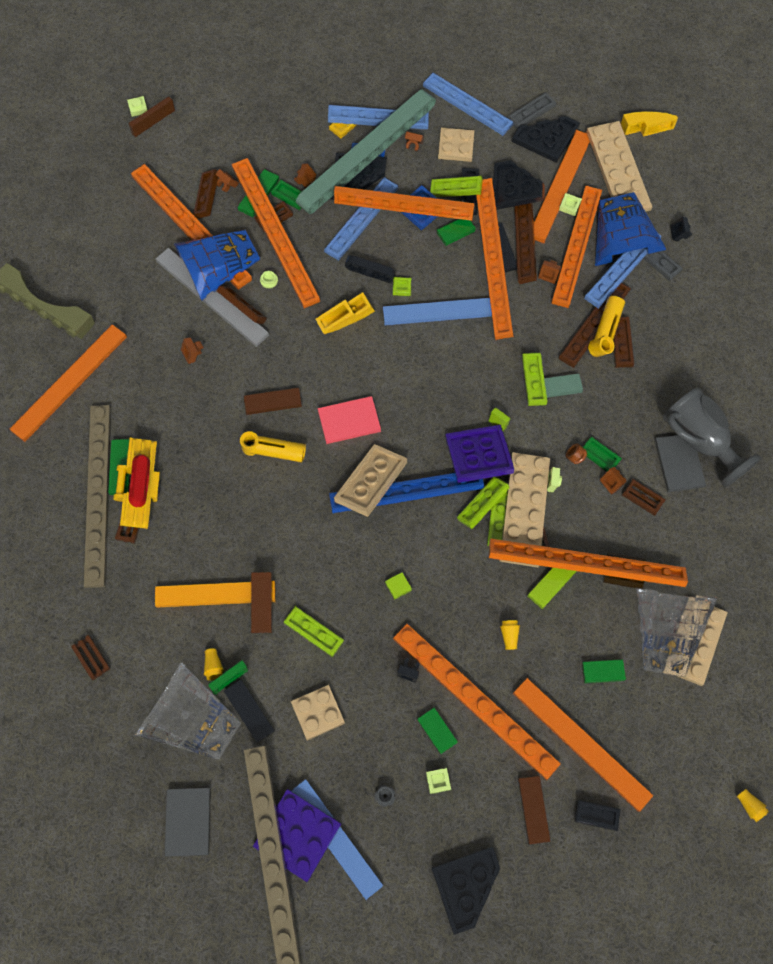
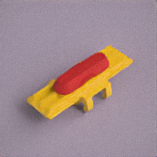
[113,438,160,529]

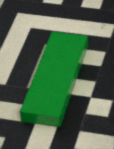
[238,169,279,217]
[108,439,130,495]

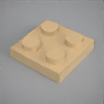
[438,128,474,162]
[291,685,345,741]

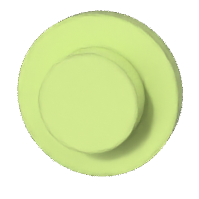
[260,271,278,288]

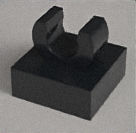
[670,216,692,241]
[397,658,419,683]

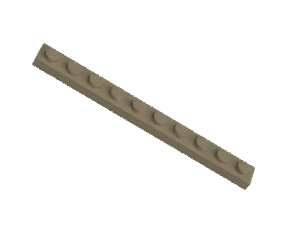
[84,405,111,588]
[244,746,301,964]

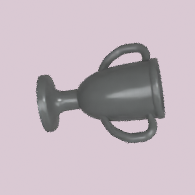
[663,387,762,488]

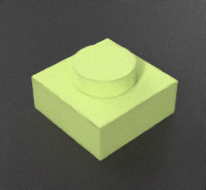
[127,96,147,117]
[559,193,582,216]
[547,467,562,492]
[426,768,451,794]

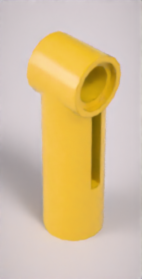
[588,296,625,357]
[240,431,306,463]

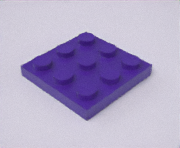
[445,425,514,483]
[253,789,342,882]

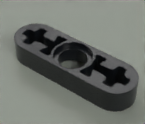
[345,255,396,283]

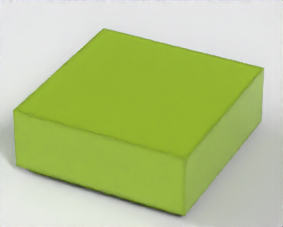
[393,277,411,296]
[488,408,510,432]
[385,572,412,600]

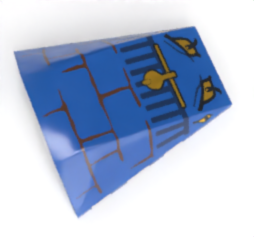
[595,192,666,266]
[174,230,260,301]

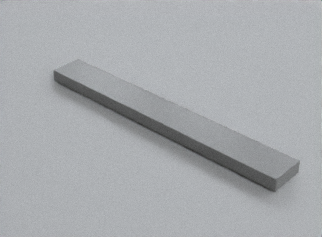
[156,248,269,347]

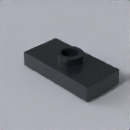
[574,800,621,831]

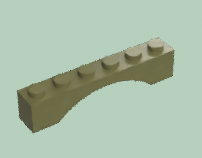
[0,263,95,339]

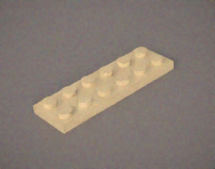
[586,121,652,212]
[500,452,550,568]

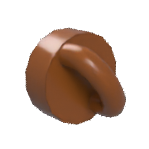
[566,443,587,464]

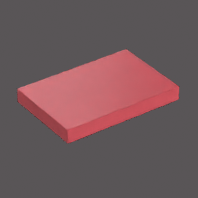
[318,396,381,444]

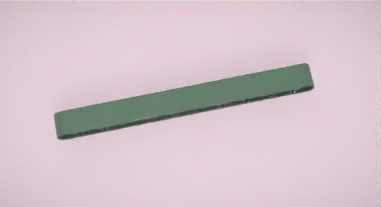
[296,89,436,214]

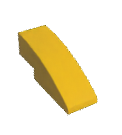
[621,112,678,137]
[316,292,375,334]

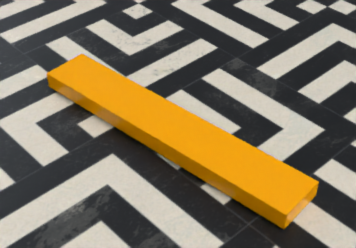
[155,581,276,608]

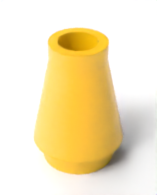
[500,620,520,650]
[204,648,224,681]
[737,789,769,823]

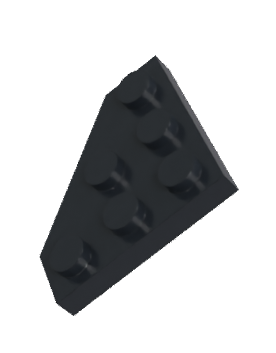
[512,116,580,163]
[330,153,387,200]
[493,160,545,210]
[432,847,500,935]

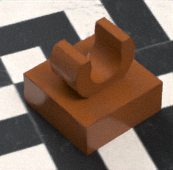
[405,132,424,151]
[294,163,317,188]
[215,169,239,192]
[538,260,561,284]
[181,337,203,364]
[600,467,627,494]

